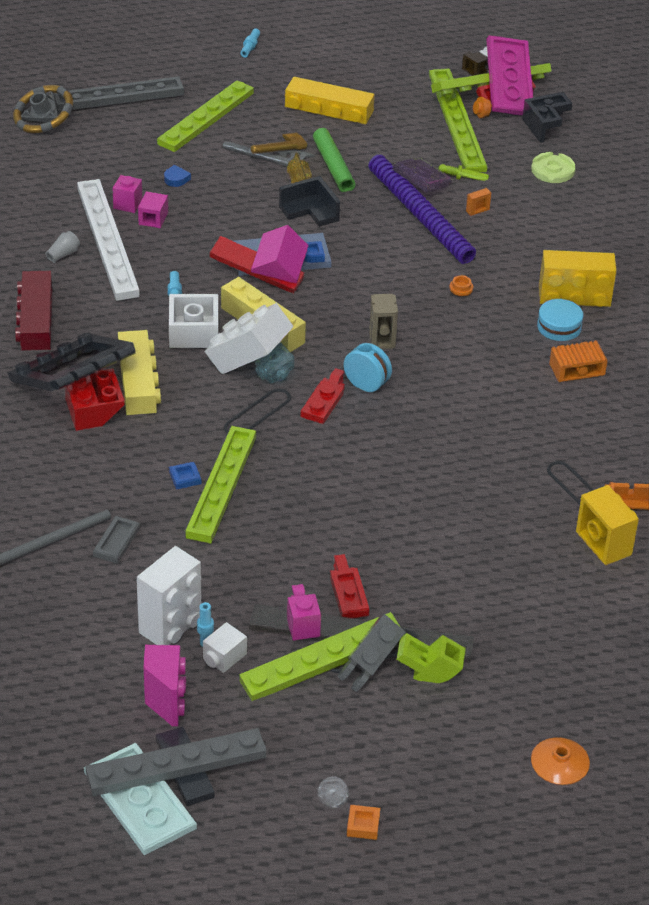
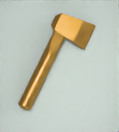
[250,133,307,154]

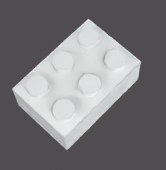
[204,303,294,374]
[137,546,201,645]

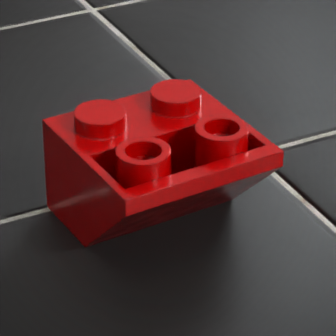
[65,368,125,431]

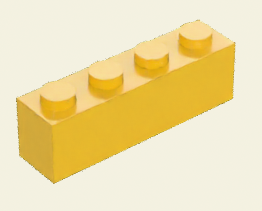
[285,77,375,124]

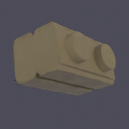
[369,294,398,349]

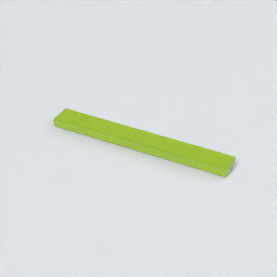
[429,69,487,172]

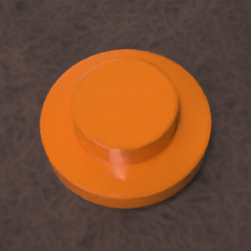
[473,97,491,118]
[450,275,473,296]

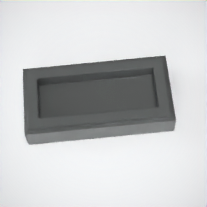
[93,516,140,564]

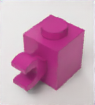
[287,584,321,641]

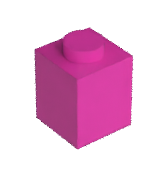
[113,175,142,213]
[138,192,168,228]

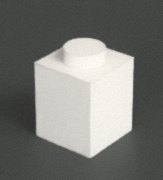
[203,622,247,673]

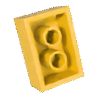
[539,250,616,307]

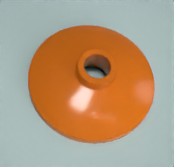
[531,738,590,785]

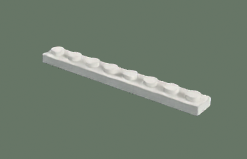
[77,179,139,301]

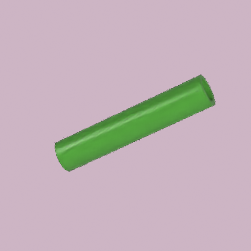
[313,128,356,192]

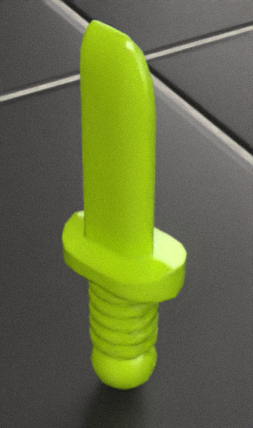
[438,164,489,181]

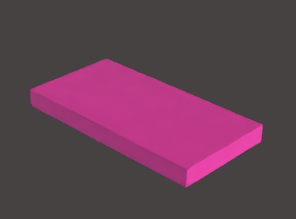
[486,35,533,115]

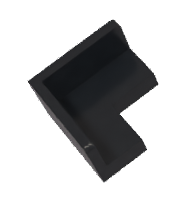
[522,92,573,143]
[279,176,340,227]

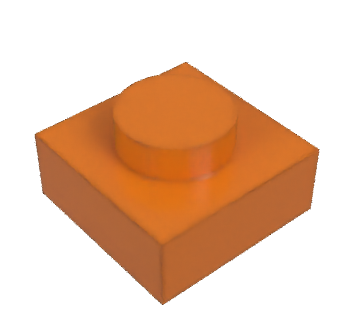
[466,188,491,216]
[347,805,380,840]

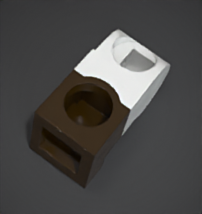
[462,47,489,76]

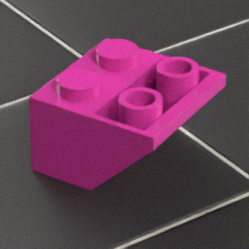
[143,645,186,726]

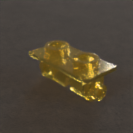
[287,152,312,183]

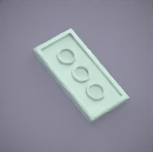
[84,743,197,855]

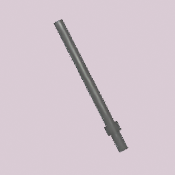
[0,509,111,565]

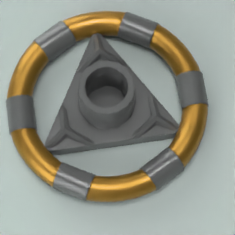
[13,85,73,133]

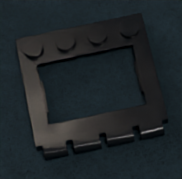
[7,332,136,392]

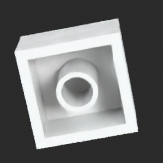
[169,294,218,348]

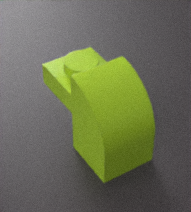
[396,633,465,683]

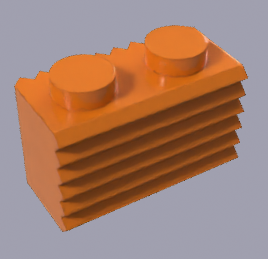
[549,340,608,382]

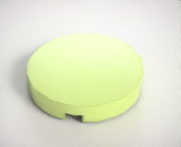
[531,152,575,183]

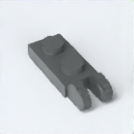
[337,614,406,692]

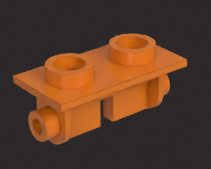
[604,482,649,510]

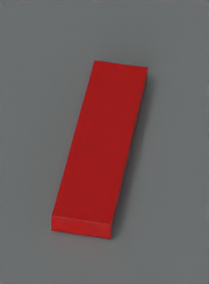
[210,236,305,294]

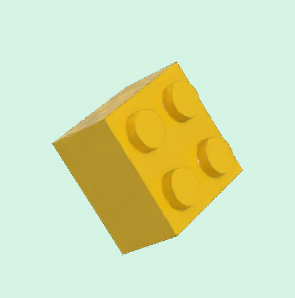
[576,485,639,565]

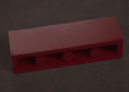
[15,271,52,351]

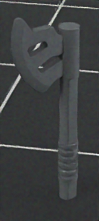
[223,141,315,169]

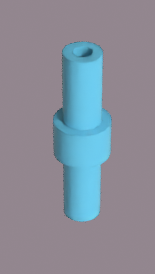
[240,29,260,57]
[168,271,182,295]
[197,602,214,647]

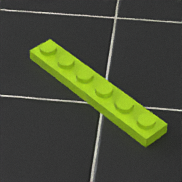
[431,63,551,96]
[157,80,254,152]
[186,426,256,543]
[239,612,404,701]

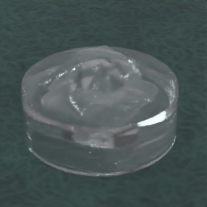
[318,776,349,808]

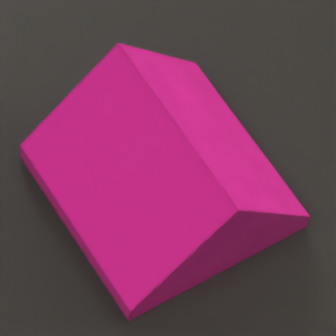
[251,225,308,284]

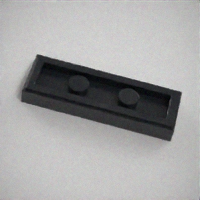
[156,726,215,806]

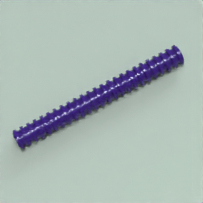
[368,154,476,264]

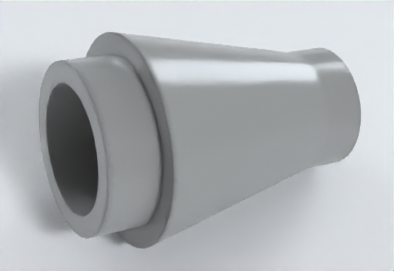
[45,231,80,263]

